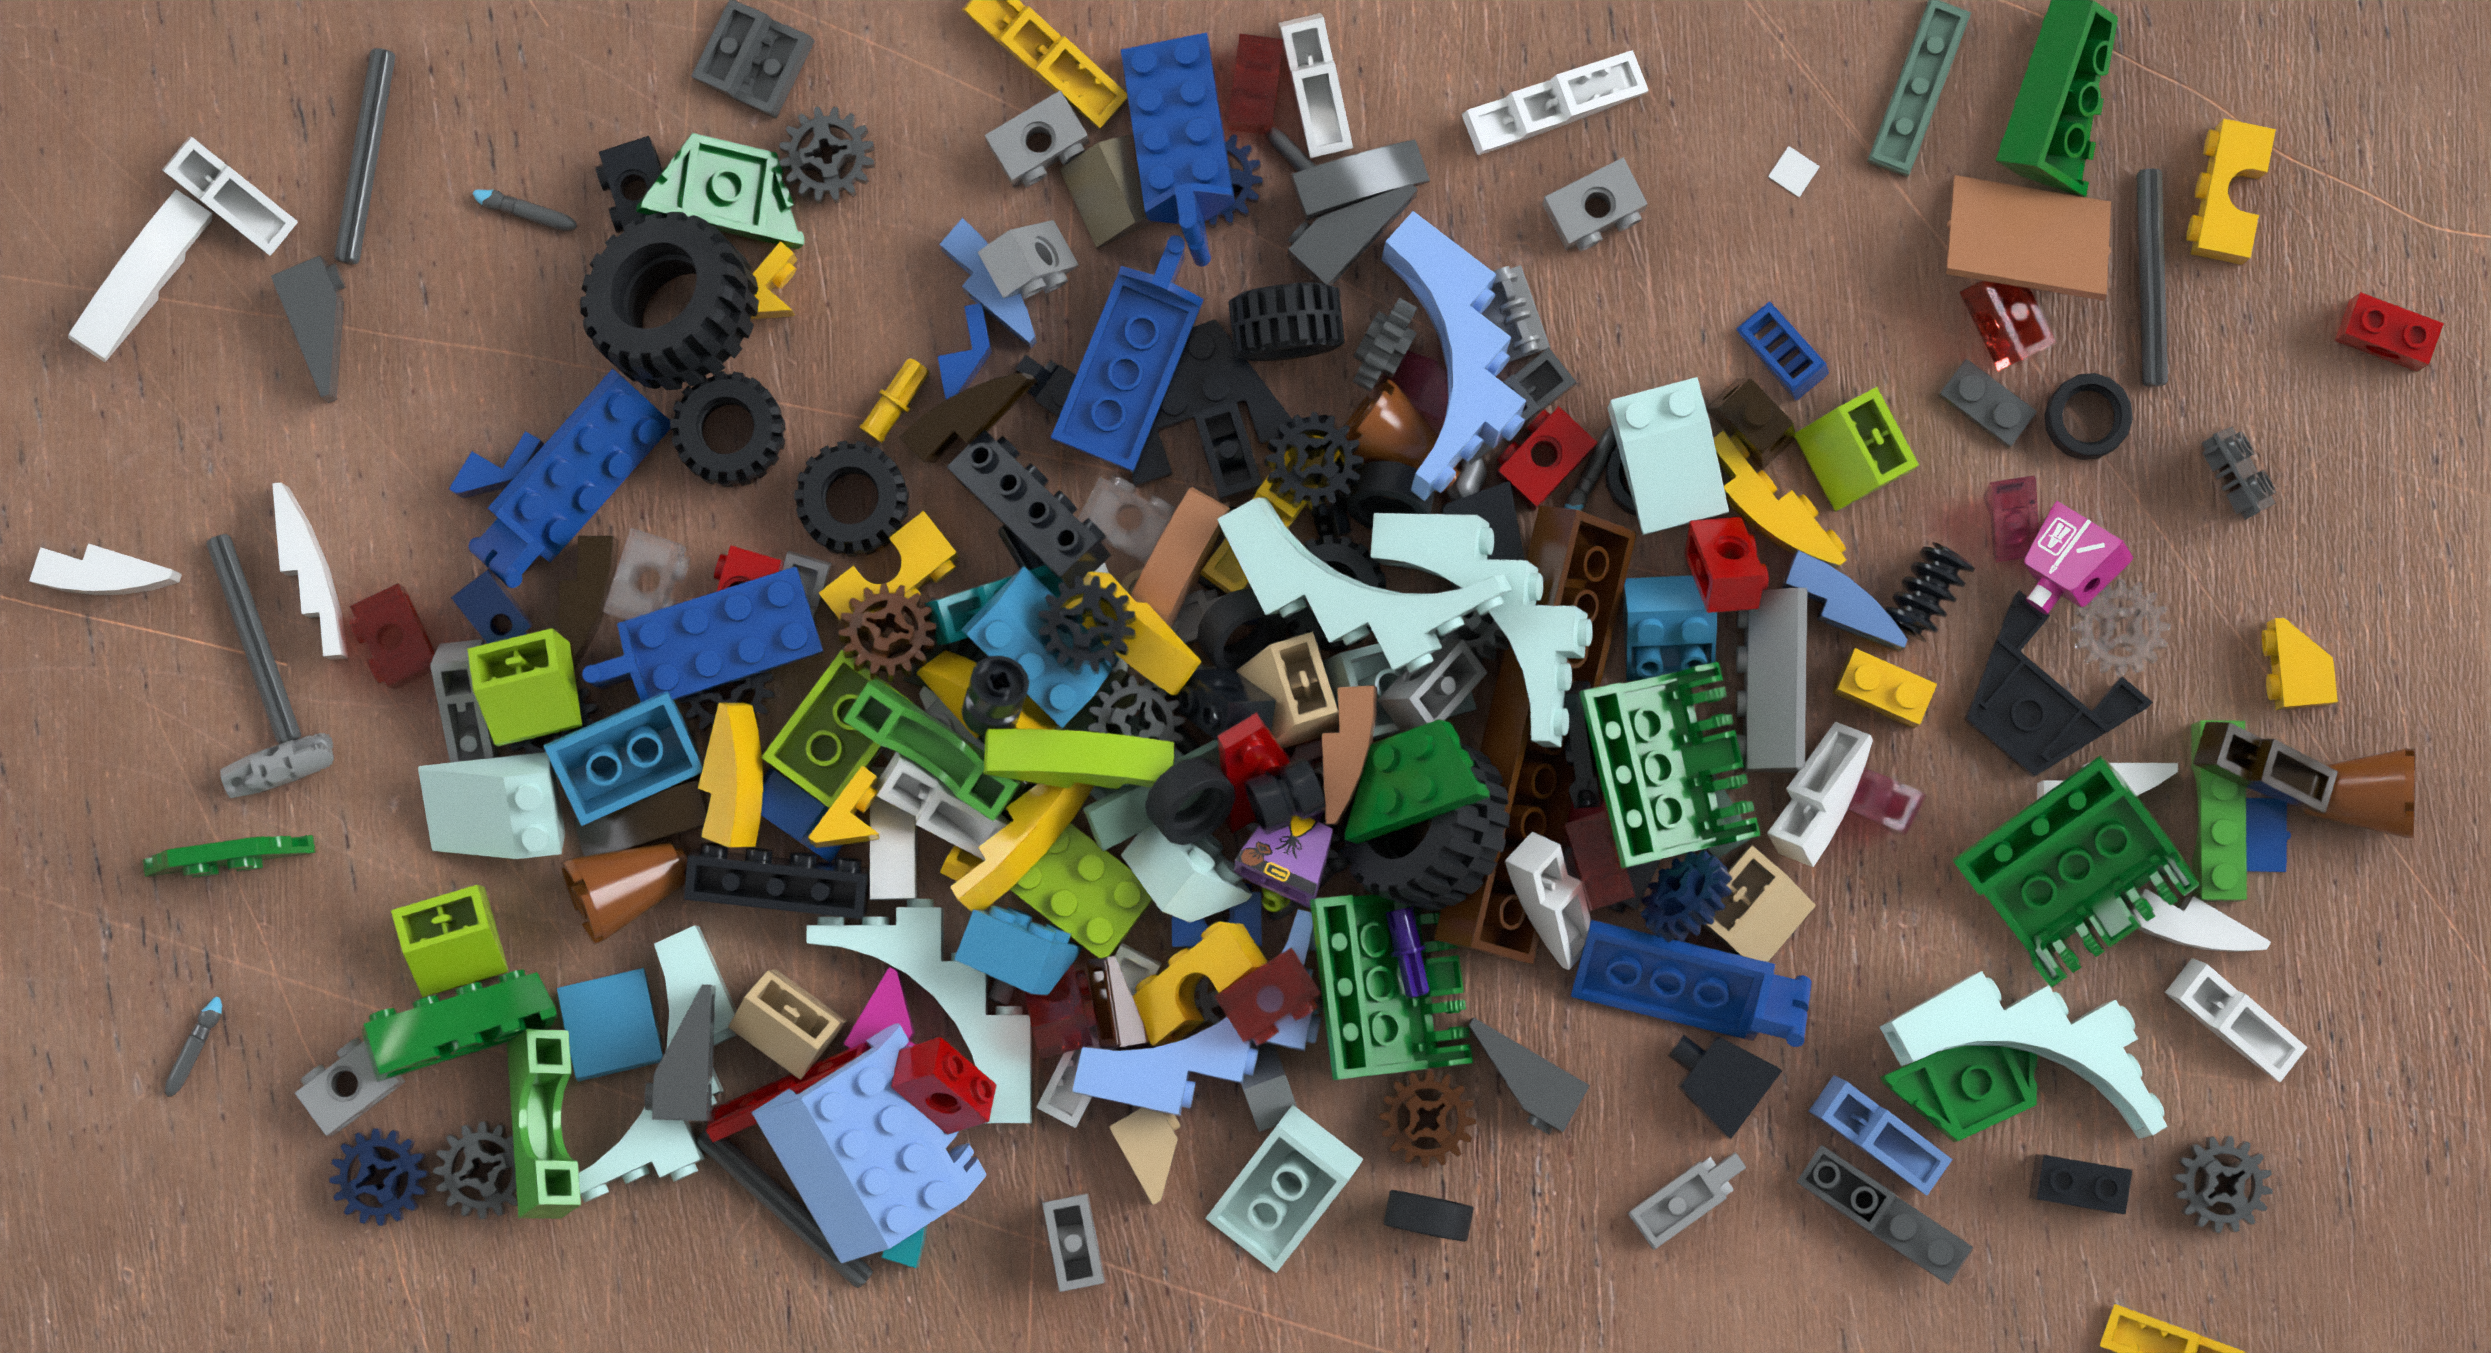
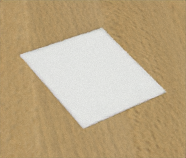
[1768,146,1820,197]

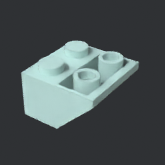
[1121,825,1253,923]

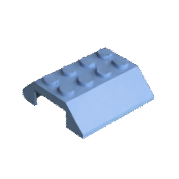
[751,1023,987,1263]

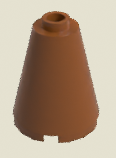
[1344,377,1460,493]
[2304,748,2415,838]
[561,843,688,945]

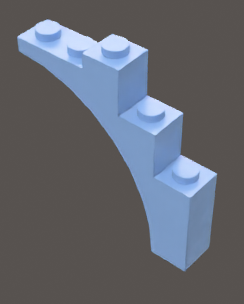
[1381,211,1526,501]
[1072,909,1321,1116]

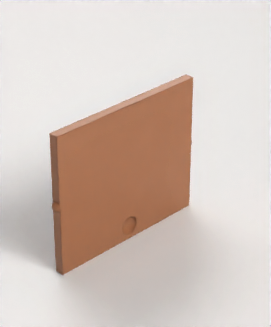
[1946,175,2111,301]

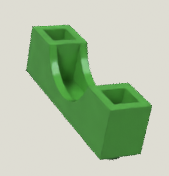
[843,679,1023,821]
[2191,720,2247,902]
[507,1029,581,1219]

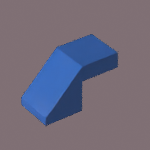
[937,303,992,399]
[449,431,544,499]
[761,767,843,863]

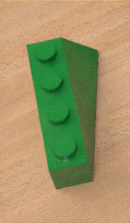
[1996,0,2118,197]
[361,969,557,1082]

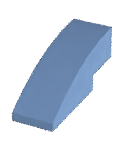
[939,218,1037,349]
[1781,550,1908,652]
[1809,1075,1953,1196]

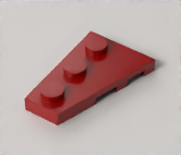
[1218,713,1292,833]

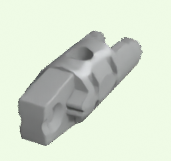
[220,733,334,798]

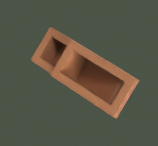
[1130,487,1230,628]
[1322,685,1377,825]

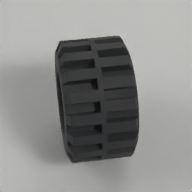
[1228,283,1345,361]
[670,371,786,487]
[794,441,909,557]
[1284,535,1386,651]

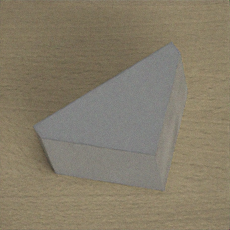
[1241,1040,1297,1132]

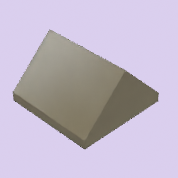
[1059,134,1157,249]

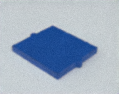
[2246,798,2291,872]

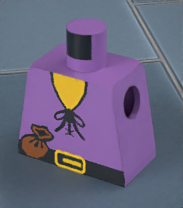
[1234,812,1333,909]

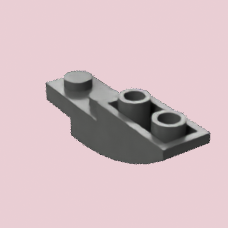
[1796,1145,1974,1286]

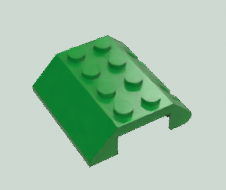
[1579,662,1761,868]
[1953,755,2200,988]
[1310,894,1473,1080]

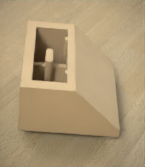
[1236,632,1340,749]
[1701,846,1816,962]
[728,969,848,1080]

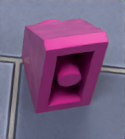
[844,967,916,1048]

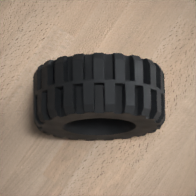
[580,212,759,390]
[1338,743,1510,911]

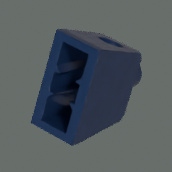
[451,568,533,644]

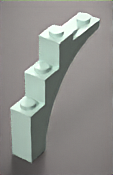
[1217,497,1512,673]
[1371,513,1593,748]
[807,899,1032,1123]
[579,925,737,1203]
[1880,971,2168,1139]

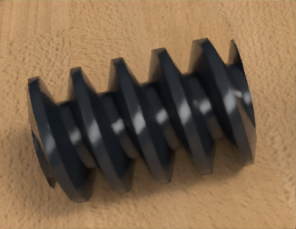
[1885,542,1975,642]

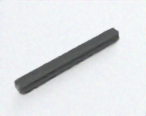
[334,48,396,264]
[2137,168,2168,387]
[206,534,301,744]
[696,1130,873,1288]

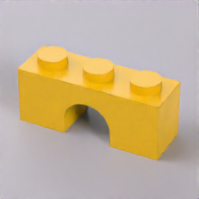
[2186,119,2276,265]
[819,511,959,636]
[1132,921,1271,1046]

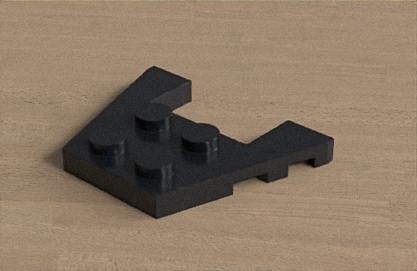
[1132,319,1292,488]
[1964,590,2153,777]

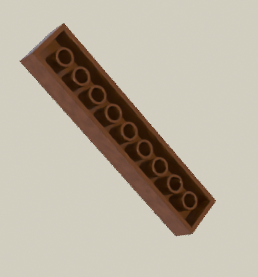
[1434,505,1637,965]

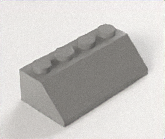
[1735,588,1807,773]

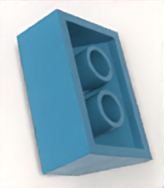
[961,566,1119,728]
[544,691,703,826]

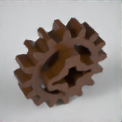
[839,583,936,682]
[1379,1070,1476,1168]

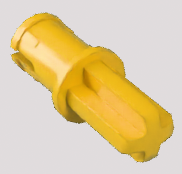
[859,358,929,443]

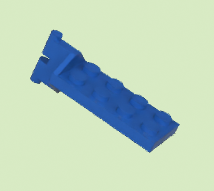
[1121,32,1235,267]
[1051,235,1204,473]
[468,368,670,588]
[582,566,824,702]
[1571,920,1812,1047]

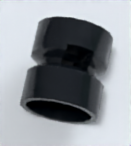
[961,656,1029,737]
[1244,757,1326,835]

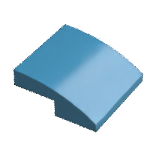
[557,968,664,1082]

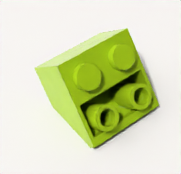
[1795,387,1919,512]
[467,628,582,747]
[391,885,509,998]

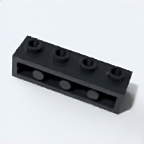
[947,429,1111,589]
[684,842,870,919]

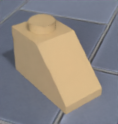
[1109,1108,1181,1205]

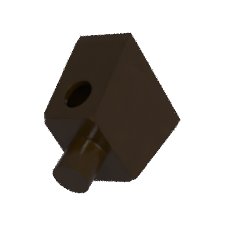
[1706,378,1795,470]

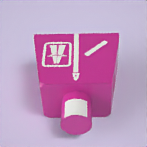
[2024,501,2134,615]

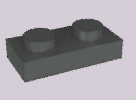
[1938,358,2037,449]

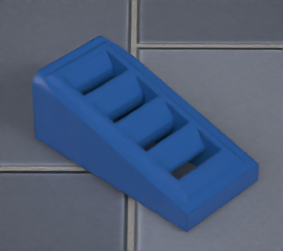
[1736,301,1829,401]

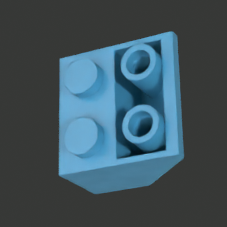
[1623,576,1717,681]
[954,905,1083,995]

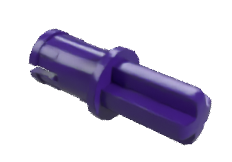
[1385,907,1429,998]

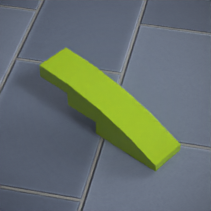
[984,729,1174,789]

